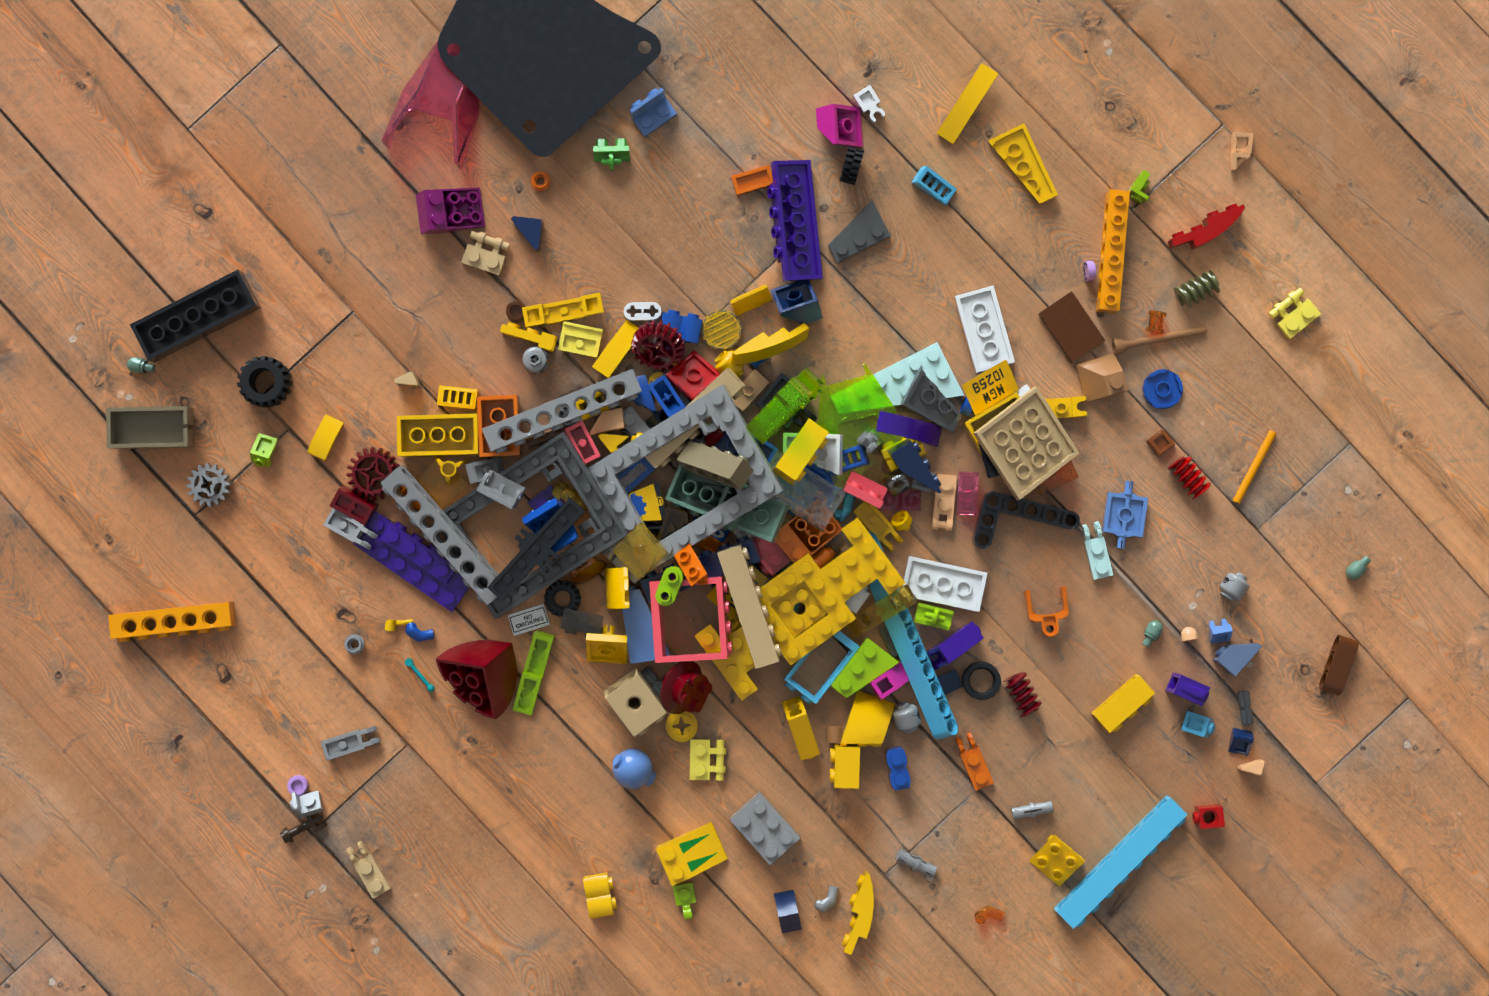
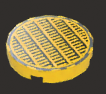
[702,310,741,350]

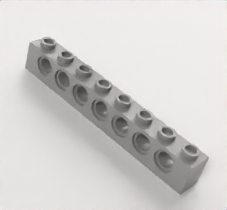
[482,369,642,454]
[381,465,499,605]

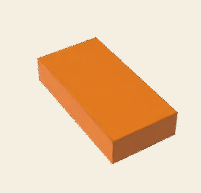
[731,165,773,196]

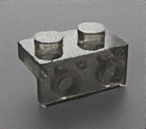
[560,608,604,637]

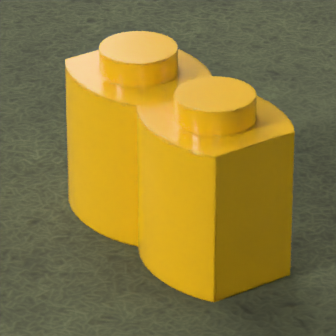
[583,872,617,919]

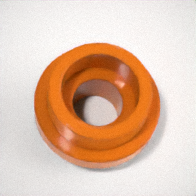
[531,171,551,191]

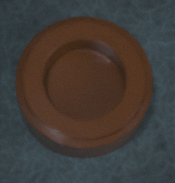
[506,301,525,322]

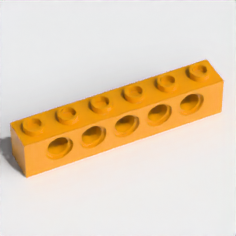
[1095,189,1130,313]
[108,602,236,642]

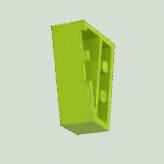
[830,637,899,698]

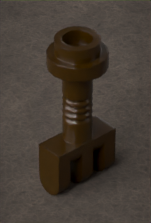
[280,813,327,843]

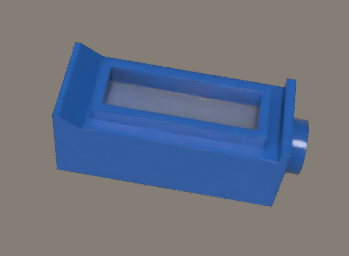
[617,458,656,494]

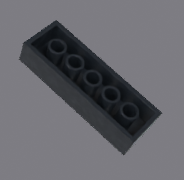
[130,270,261,363]

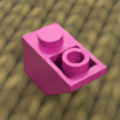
[868,661,909,700]

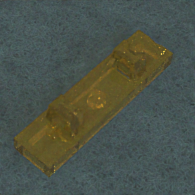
[846,584,918,639]

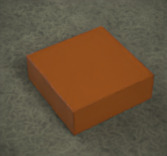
[1147,429,1175,457]

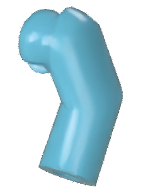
[833,494,855,522]

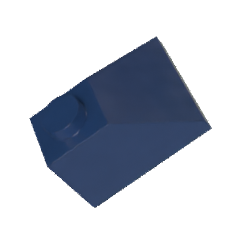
[770,280,823,324]

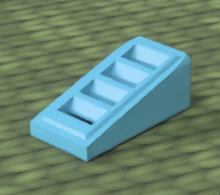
[911,166,957,206]

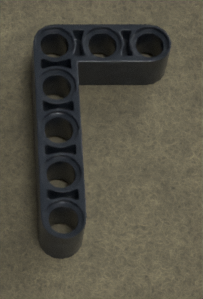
[972,492,1080,549]

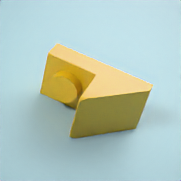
[598,434,630,453]

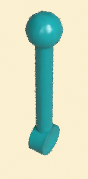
[405,658,435,692]

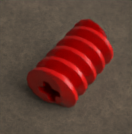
[1168,455,1211,500]

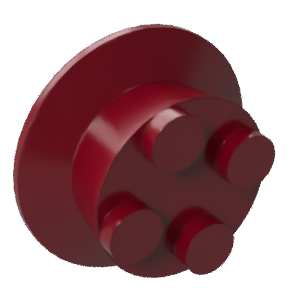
[660,661,712,714]

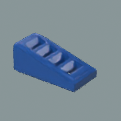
[828,444,870,476]

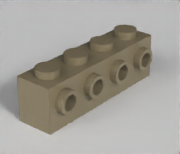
[676,440,754,490]

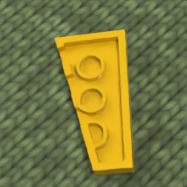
[988,123,1058,204]

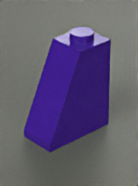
[926,621,984,670]

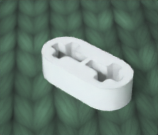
[624,302,662,321]

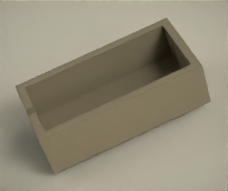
[106,406,194,449]

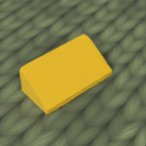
[730,285,772,316]

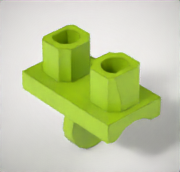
[914,603,954,631]

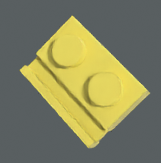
[558,321,603,358]

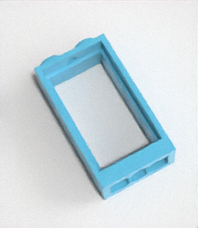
[784,631,860,704]

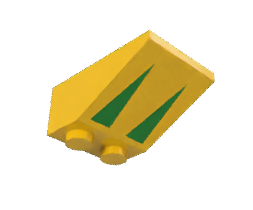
[656,822,728,886]

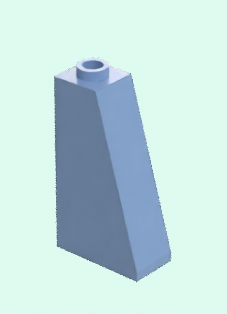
[622,586,671,664]

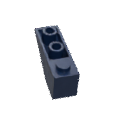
[888,439,942,494]

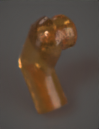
[975,906,1005,924]

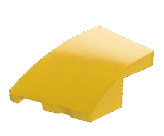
[604,567,630,609]
[840,690,895,747]

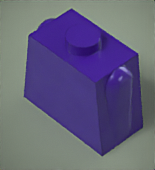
[1165,673,1210,706]

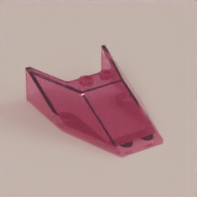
[381,41,480,170]

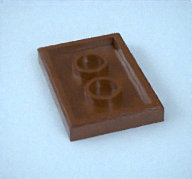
[1038,291,1105,363]

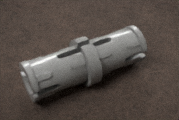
[1011,800,1054,820]
[895,849,937,878]

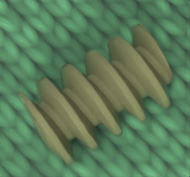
[1174,270,1220,308]

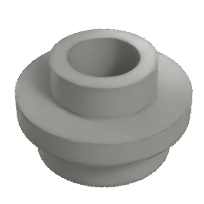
[344,634,365,654]

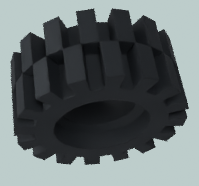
[839,146,864,185]
[544,581,581,617]

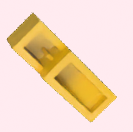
[592,320,638,378]

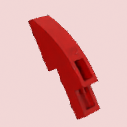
[1168,203,1245,250]

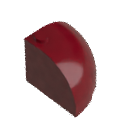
[436,640,517,719]

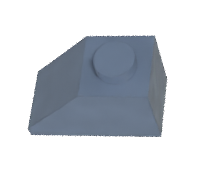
[1213,643,1262,676]

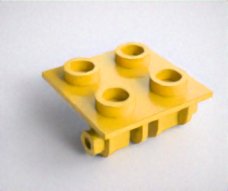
[1029,834,1085,887]

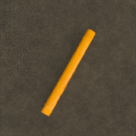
[1232,430,1277,504]

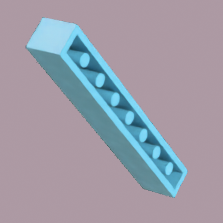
[1054,795,1188,929]

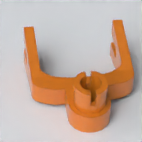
[1024,586,1069,637]

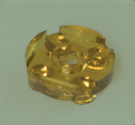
[552,480,588,512]

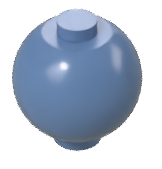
[612,749,656,789]

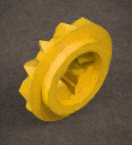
[666,711,698,742]

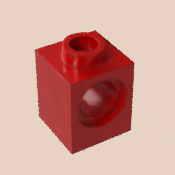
[1192,804,1225,829]

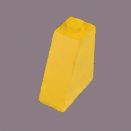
[782,696,820,761]

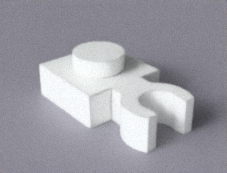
[853,85,885,123]

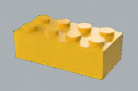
[396,414,479,457]

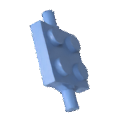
[1102,481,1148,549]

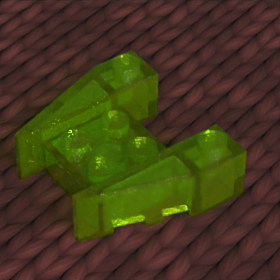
[818,363,897,434]
[745,367,824,444]

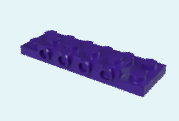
[767,160,823,282]
[353,511,469,612]

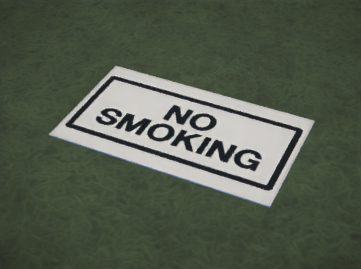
[507,604,550,636]

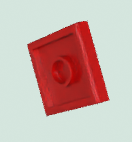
[666,350,720,401]

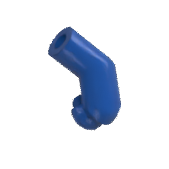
[405,622,435,642]

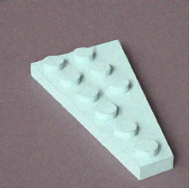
[830,342,964,414]

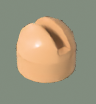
[1181,627,1198,642]

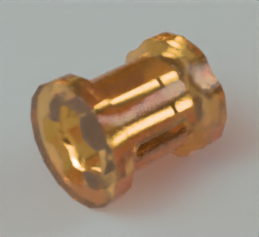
[1145,310,1167,334]

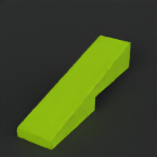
[512,630,555,716]

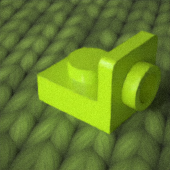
[1129,170,1150,203]
[250,433,278,468]

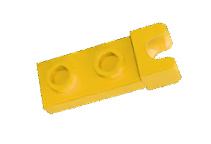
[500,322,558,352]
[1045,396,1087,419]

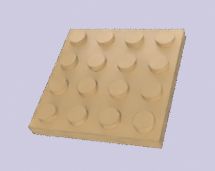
[973,387,1079,500]

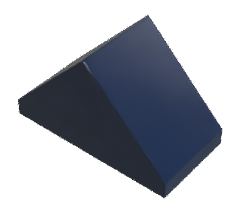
[511,216,544,253]
[774,889,802,934]

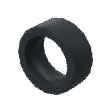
[962,661,1001,700]

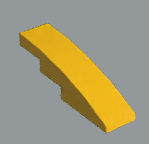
[936,63,999,144]
[731,323,809,366]

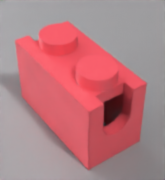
[565,420,601,464]

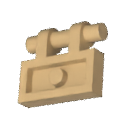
[461,231,510,276]

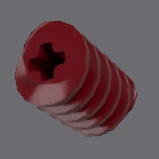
[1003,672,1042,718]

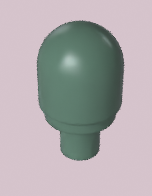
[127,357,156,374]
[1346,556,1371,581]
[1142,620,1163,648]

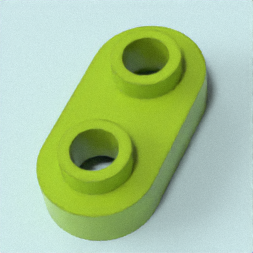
[655,566,684,606]

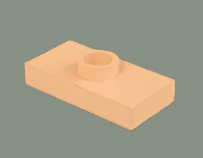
[732,369,770,412]

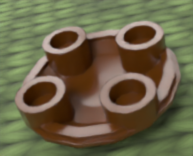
[569,557,607,585]

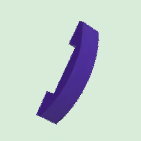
[876,411,942,447]

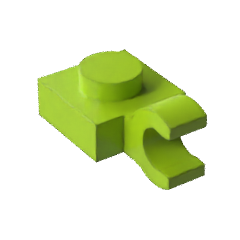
[673,882,696,920]

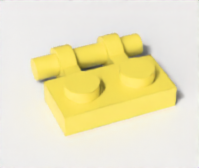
[1268,288,1321,340]
[690,739,726,781]

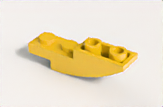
[841,871,874,955]

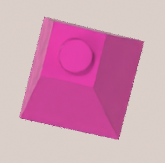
[816,104,863,148]

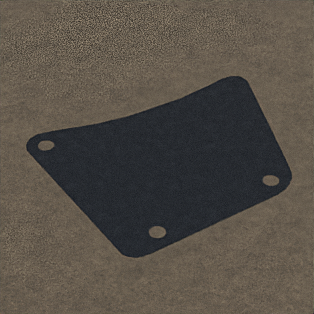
[438,0,661,157]

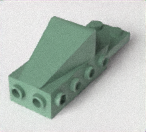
[665,464,789,544]

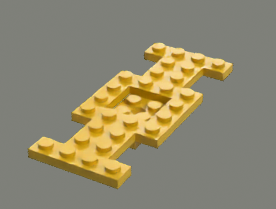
[694,517,906,701]

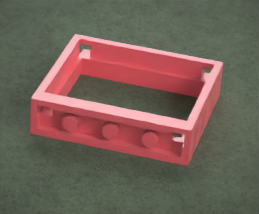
[649,576,733,663]

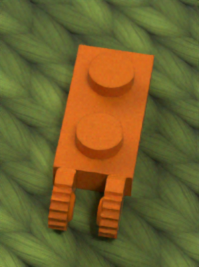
[955,732,994,791]

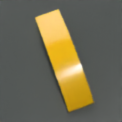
[522,293,604,327]

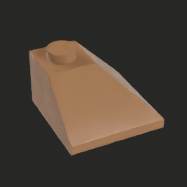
[1075,353,1128,403]

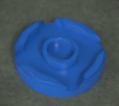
[1142,369,1183,409]

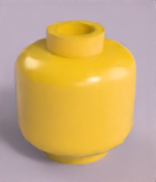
[715,350,744,378]

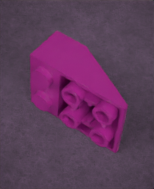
[416,188,485,235]

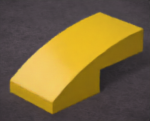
[307,414,344,461]

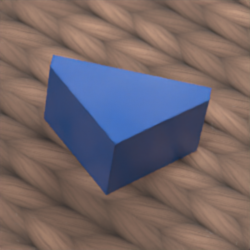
[648,375,685,418]

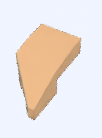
[1230,132,1253,170]
[590,408,626,436]

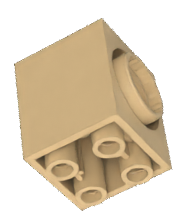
[604,667,667,736]

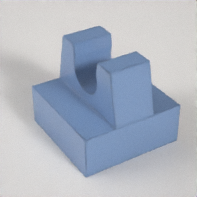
[1209,619,1233,644]

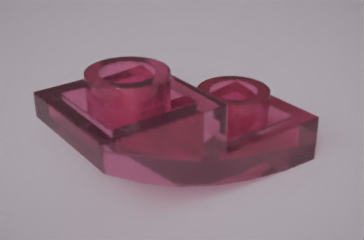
[957,472,979,515]
[878,490,921,511]

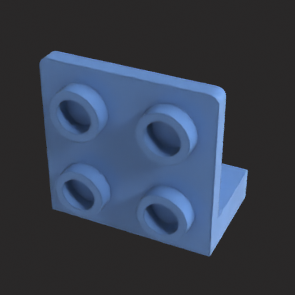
[629,88,677,137]

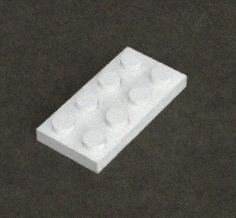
[954,286,1015,373]
[901,556,987,612]

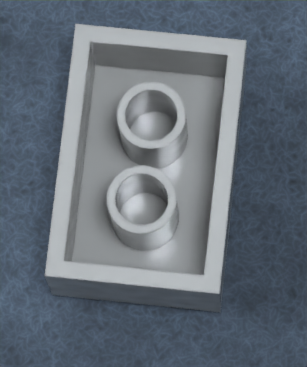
[730,791,800,865]

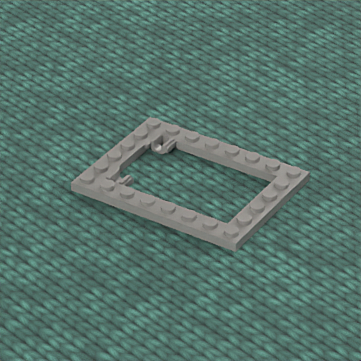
[589,385,784,573]

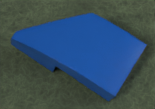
[632,375,657,414]

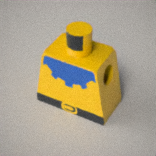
[629,482,666,521]

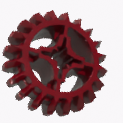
[631,320,686,372]
[346,447,400,501]

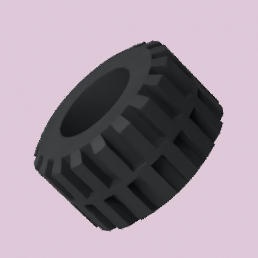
[237,356,293,408]

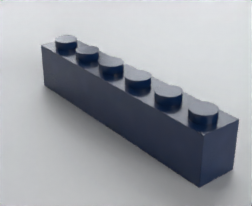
[640,535,763,603]

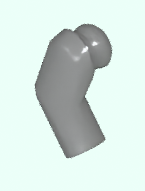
[815,886,839,912]

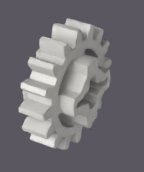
[186,463,232,507]

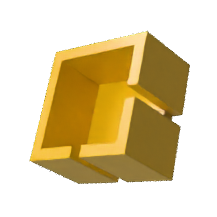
[829,744,860,789]

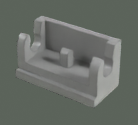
[476,470,526,509]

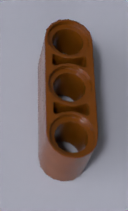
[1319,635,1359,696]

